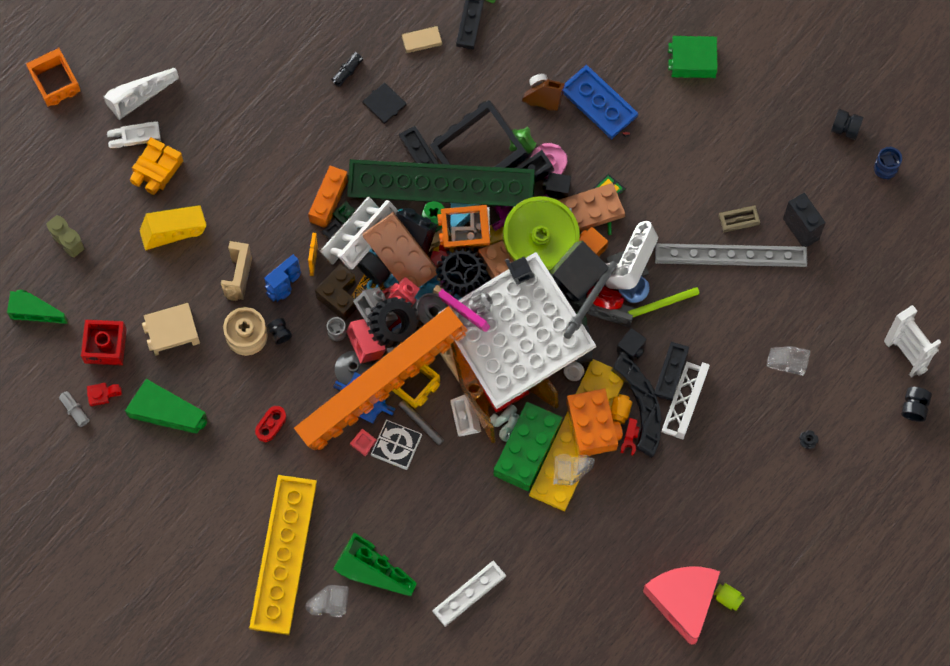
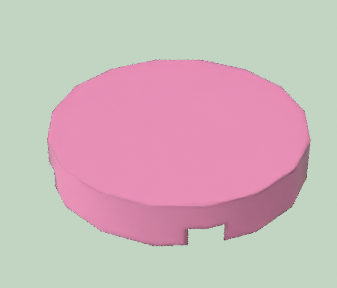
[530,143,567,179]

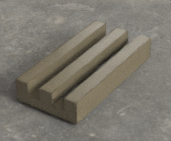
[718,206,760,233]

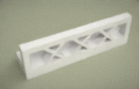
[661,362,710,440]

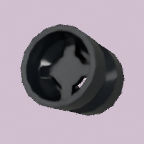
[267,318,292,344]

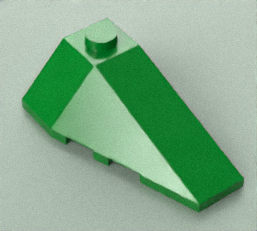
[333,533,417,596]

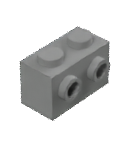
[353,287,398,330]

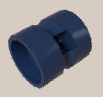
[874,147,902,179]

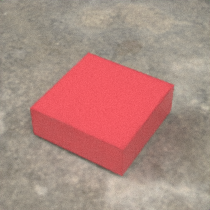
[350,429,377,456]

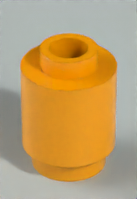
[610,394,633,424]

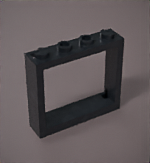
[430,100,531,168]

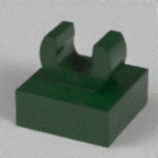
[332,202,356,225]

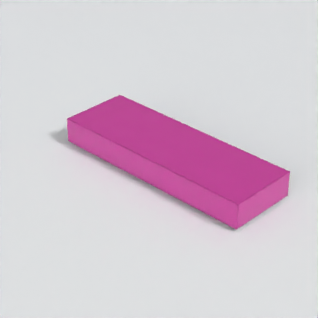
[438,289,490,332]

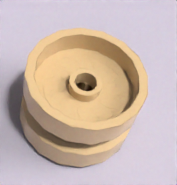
[223,307,268,356]

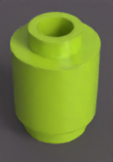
[714,583,745,611]

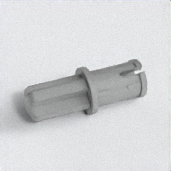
[59,391,90,427]

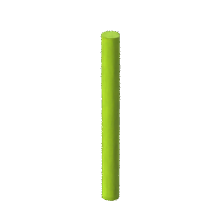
[627,287,700,317]

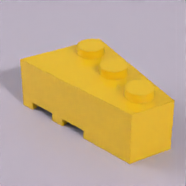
[139,205,206,250]

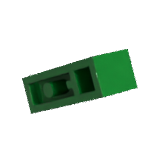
[7,290,68,324]

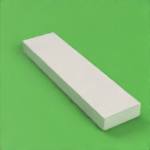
[432,561,506,627]

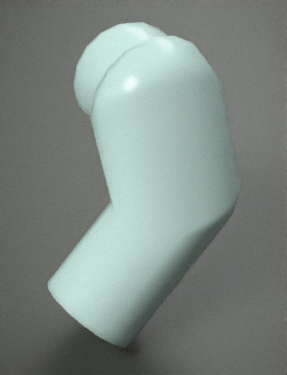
[489,405,517,427]
[499,413,520,442]

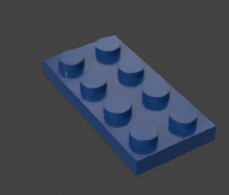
[563,65,638,140]

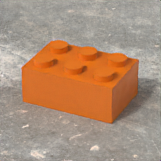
[566,388,618,458]

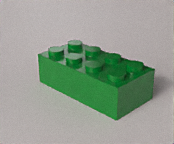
[494,402,562,492]

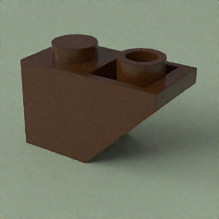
[522,79,565,111]

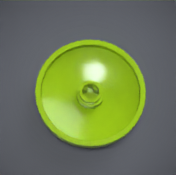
[503,196,580,272]

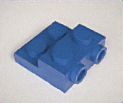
[264,254,301,302]

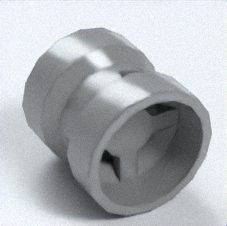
[327,317,347,341]

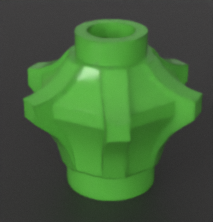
[509,127,536,153]

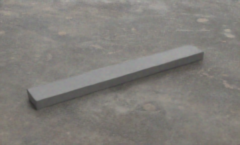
[655,243,807,267]

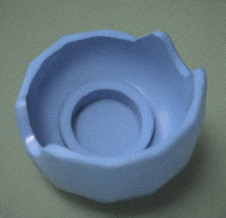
[619,276,649,303]

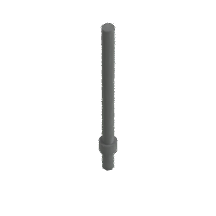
[564,261,617,339]

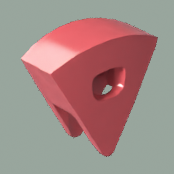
[643,567,720,645]

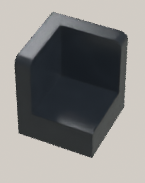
[505,257,534,285]

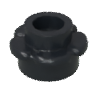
[799,430,819,449]

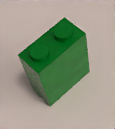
[668,36,717,78]

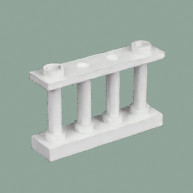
[320,197,399,270]
[884,305,941,378]

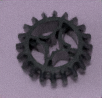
[436,247,488,298]

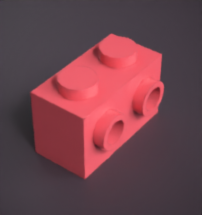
[346,319,386,364]

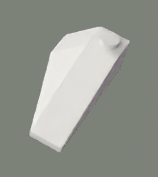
[104,68,179,120]

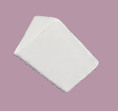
[450,394,481,437]

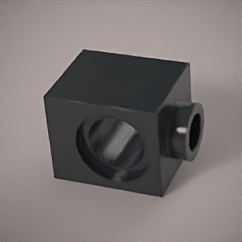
[543,172,571,199]

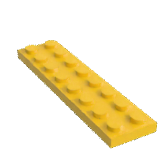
[529,359,624,512]
[249,475,317,635]

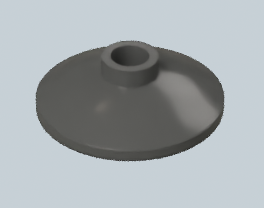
[335,351,373,385]

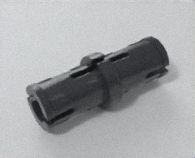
[331,52,363,87]

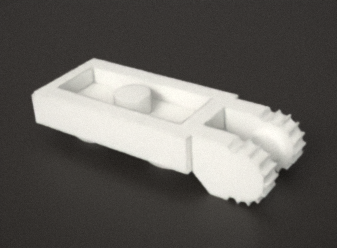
[107,121,161,148]

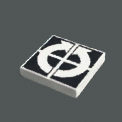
[371,420,422,470]

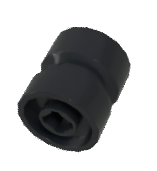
[831,109,864,140]
[901,387,932,422]

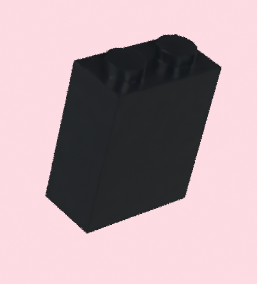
[783,192,826,247]
[396,208,437,256]
[549,241,609,302]

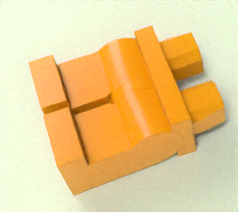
[130,137,183,195]

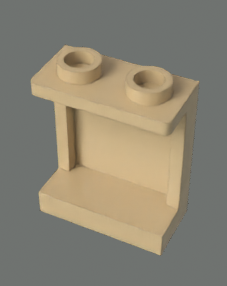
[221,241,252,301]
[142,303,200,356]

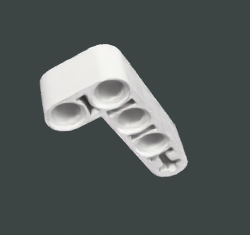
[605,221,658,289]

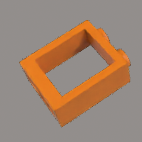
[26,48,81,107]
[437,205,490,250]

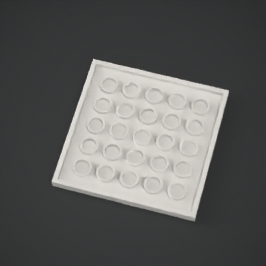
[438,252,596,409]

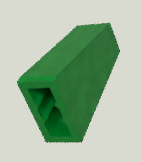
[125,379,207,434]

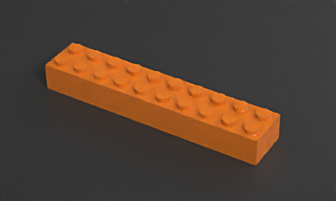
[294,306,468,450]

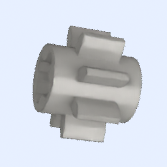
[469,290,493,316]

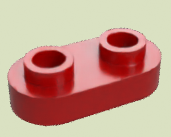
[255,406,286,442]

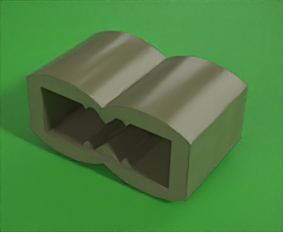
[46,215,85,257]

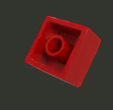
[81,320,127,365]

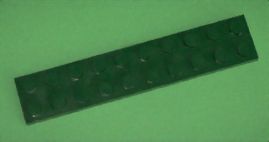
[347,159,536,207]

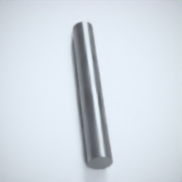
[399,400,444,445]

